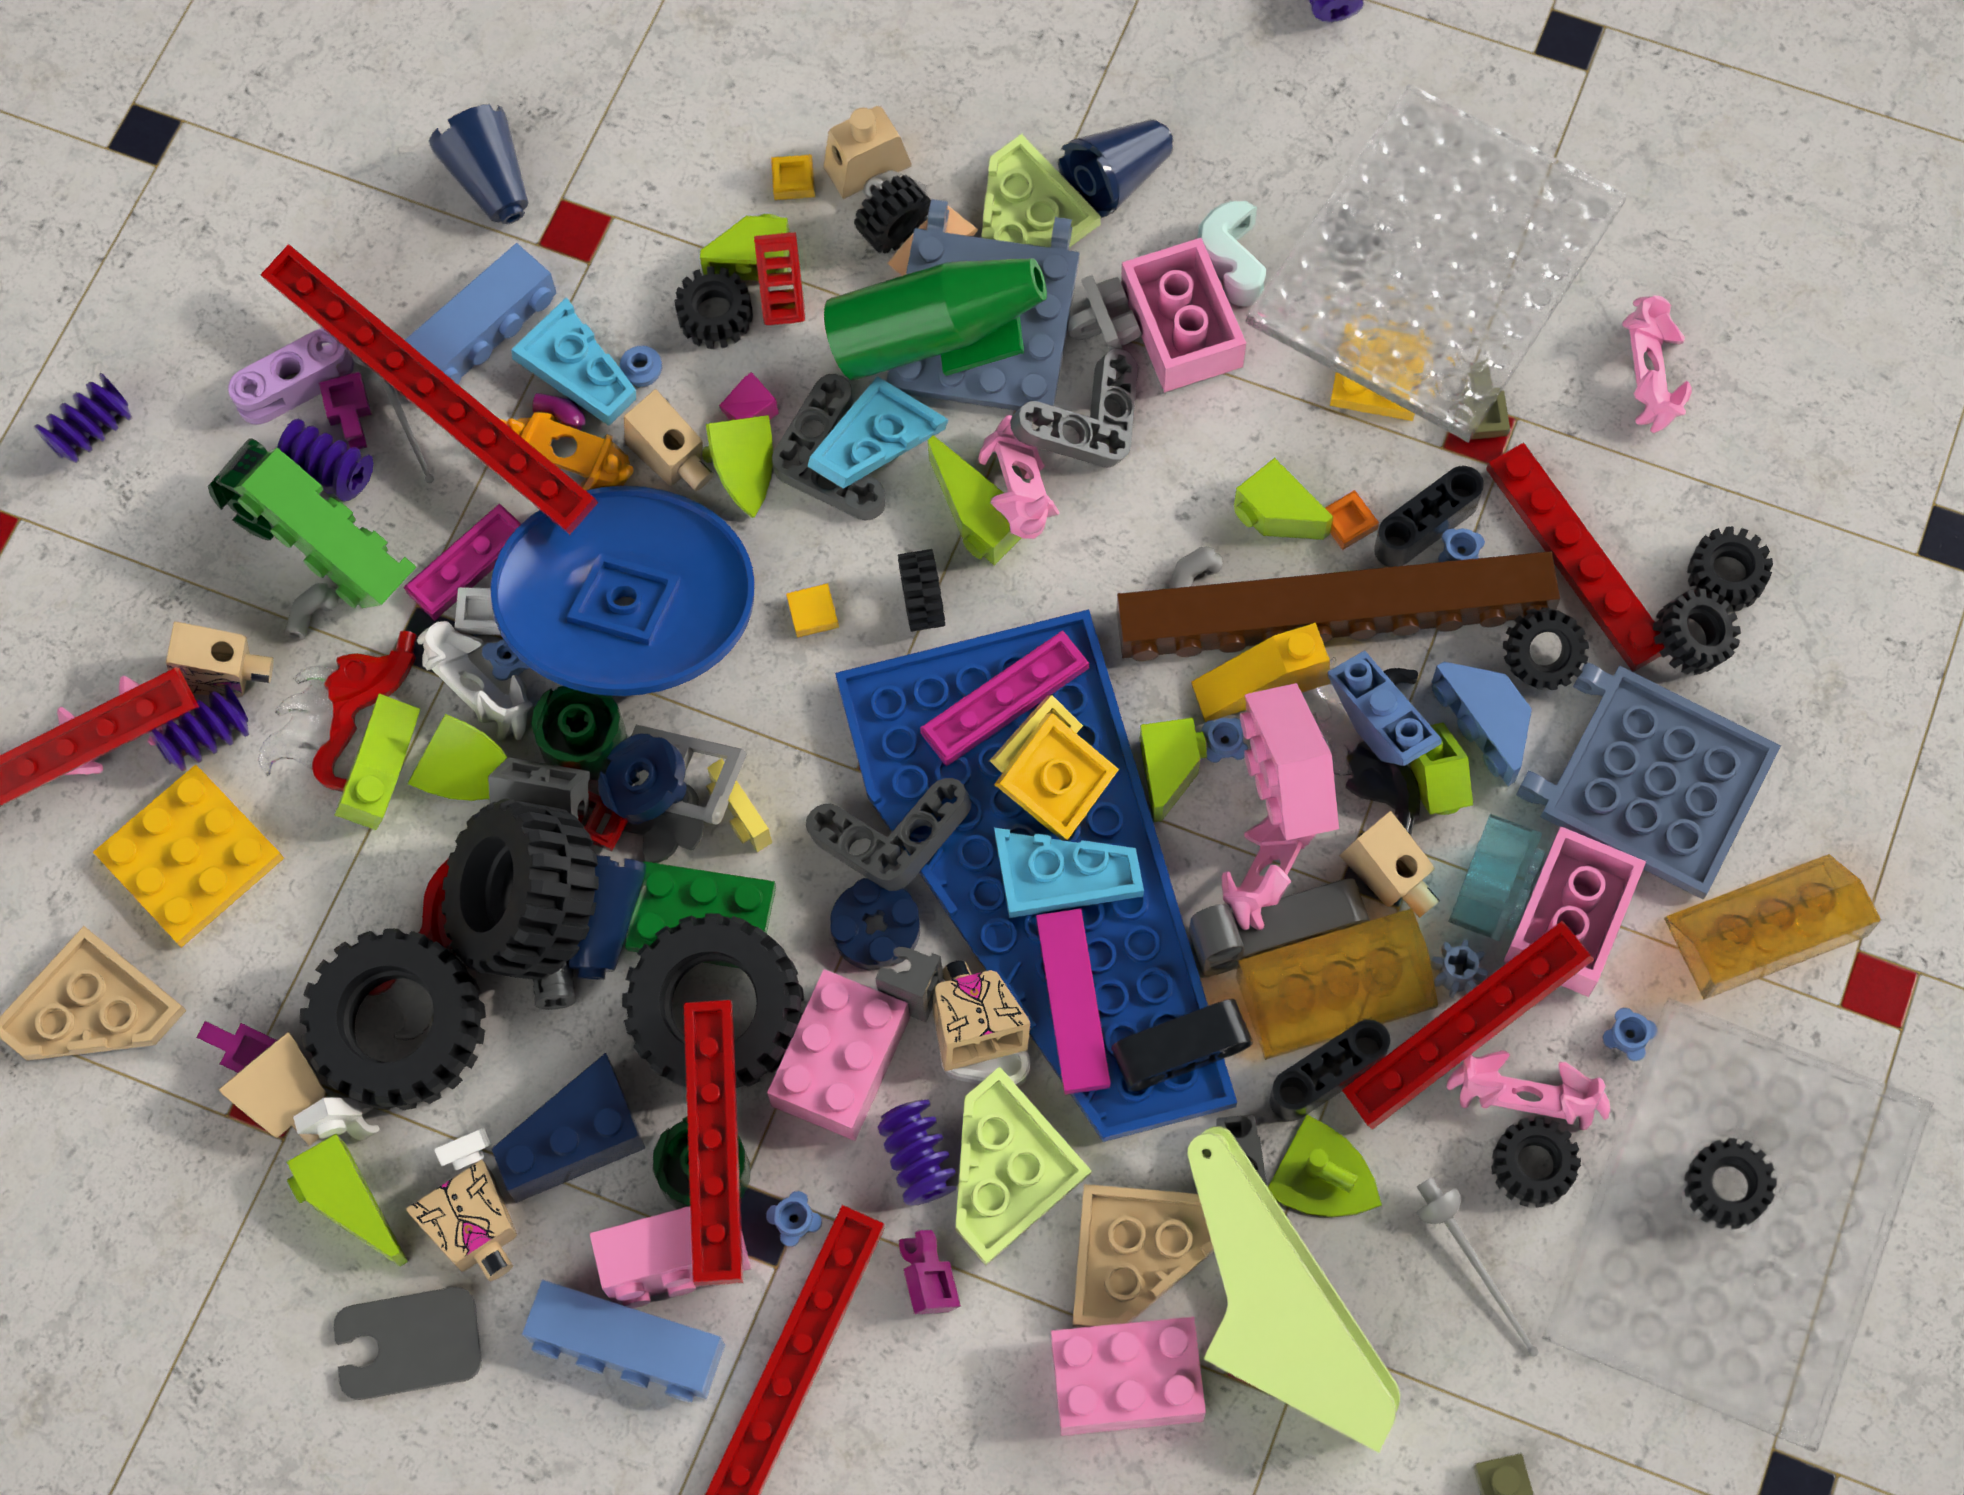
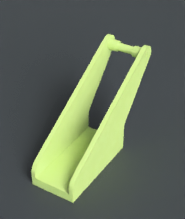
[1188,1126,1400,1453]

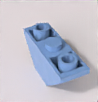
[1328,650,1442,766]
[1431,662,1532,786]

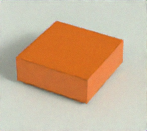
[1325,490,1379,550]

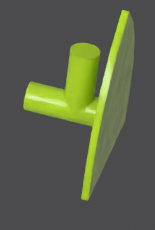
[702,415,773,518]
[407,714,507,801]
[1268,1114,1382,1217]

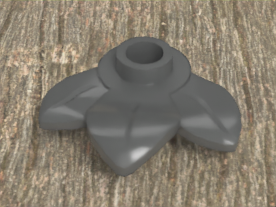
[623,784,704,863]

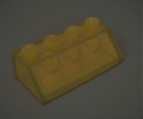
[1664,854,1881,1000]
[1236,908,1438,1060]

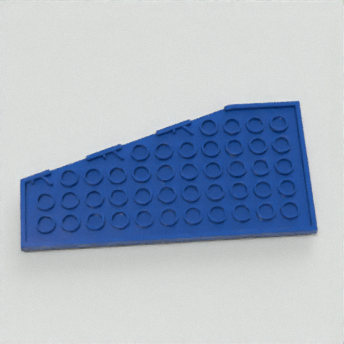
[835,609,1237,1142]

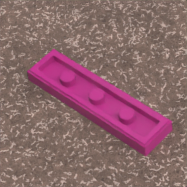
[920,630,1089,767]
[1036,909,1111,1095]

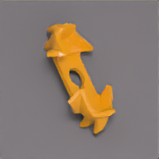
[500,412,634,490]

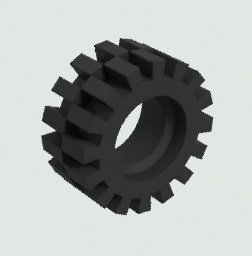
[854,175,931,254]
[675,266,753,349]
[1687,526,1773,612]
[898,549,945,632]
[1653,588,1741,675]
[1503,607,1589,690]
[1491,1117,1581,1208]
[1684,1138,1777,1230]

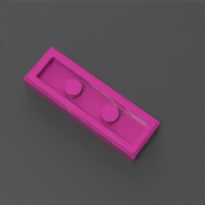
[404,503,521,621]

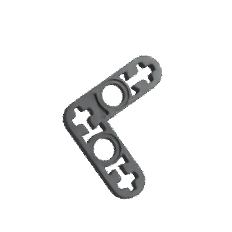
[1010,349,1138,467]
[772,374,886,520]
[806,778,971,891]

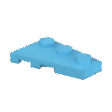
[511,297,636,426]
[807,376,948,489]
[994,828,1144,918]

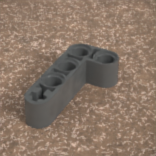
[1189,879,1371,976]

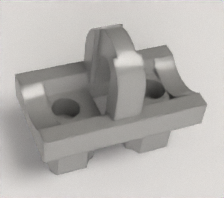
[1067,275,1142,350]

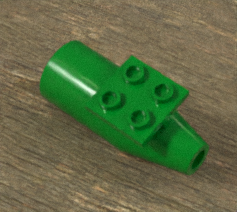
[824,258,1047,380]

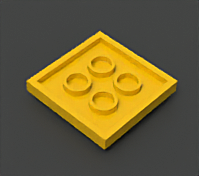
[93,764,284,948]

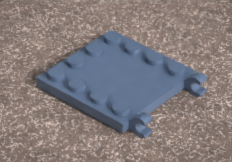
[886,199,1080,411]
[1516,662,1781,899]

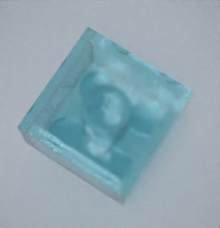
[1448,814,1545,941]

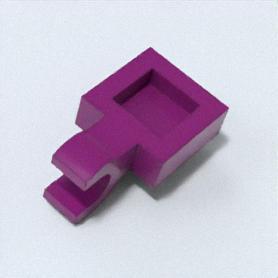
[319,371,372,449]
[196,1021,277,1073]
[899,1230,961,1315]

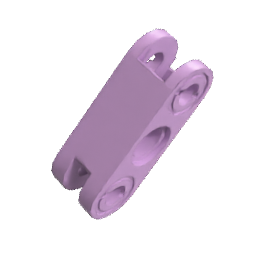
[228,328,354,424]

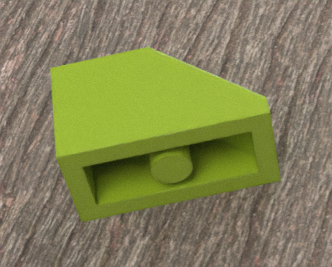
[700,214,790,281]
[1234,458,1333,540]
[1139,718,1207,823]
[1409,722,1473,815]

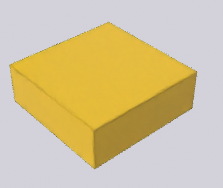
[771,154,815,200]
[786,583,839,638]

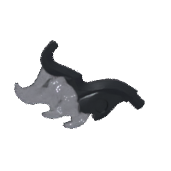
[1312,657,1420,836]

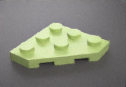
[981,134,1101,248]
[955,1067,1092,1265]

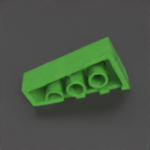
[233,448,416,609]

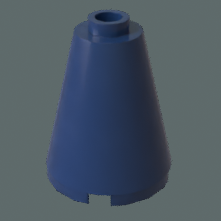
[429,104,528,225]
[1058,119,1173,218]
[568,855,646,980]

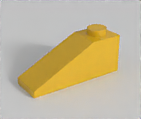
[1191,623,1330,722]

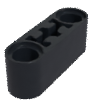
[1374,466,1484,567]
[1111,999,1253,1092]
[1270,1019,1390,1121]

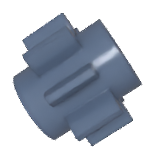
[1430,939,1488,999]

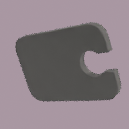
[334,1287,482,1400]

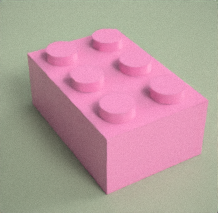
[1121,238,1246,392]
[1240,683,1339,841]
[1504,826,1646,997]
[767,969,910,1141]
[590,1206,751,1309]
[1051,1317,1206,1436]

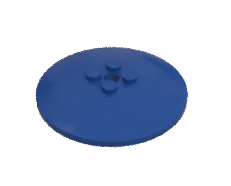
[491,486,755,696]

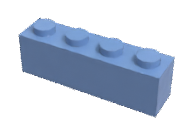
[405,243,557,384]
[522,1280,725,1403]

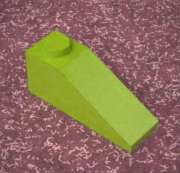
[927,435,1021,566]
[334,694,421,830]
[287,1134,408,1266]

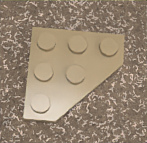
[0,926,187,1061]
[1073,1184,1214,1328]

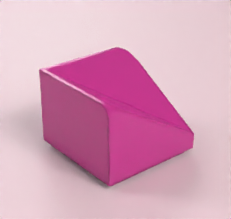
[719,372,779,420]

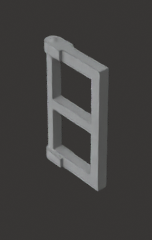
[631,724,747,825]

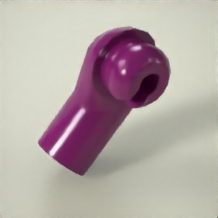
[532,393,585,439]

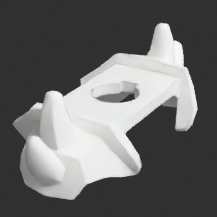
[417,621,533,741]

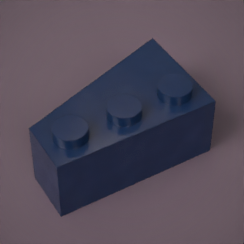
[491,1053,646,1203]

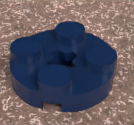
[598,733,687,825]
[830,878,920,970]

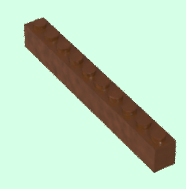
[1116,551,1560,661]

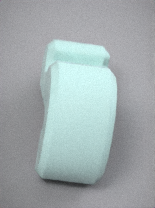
[1197,201,1266,307]

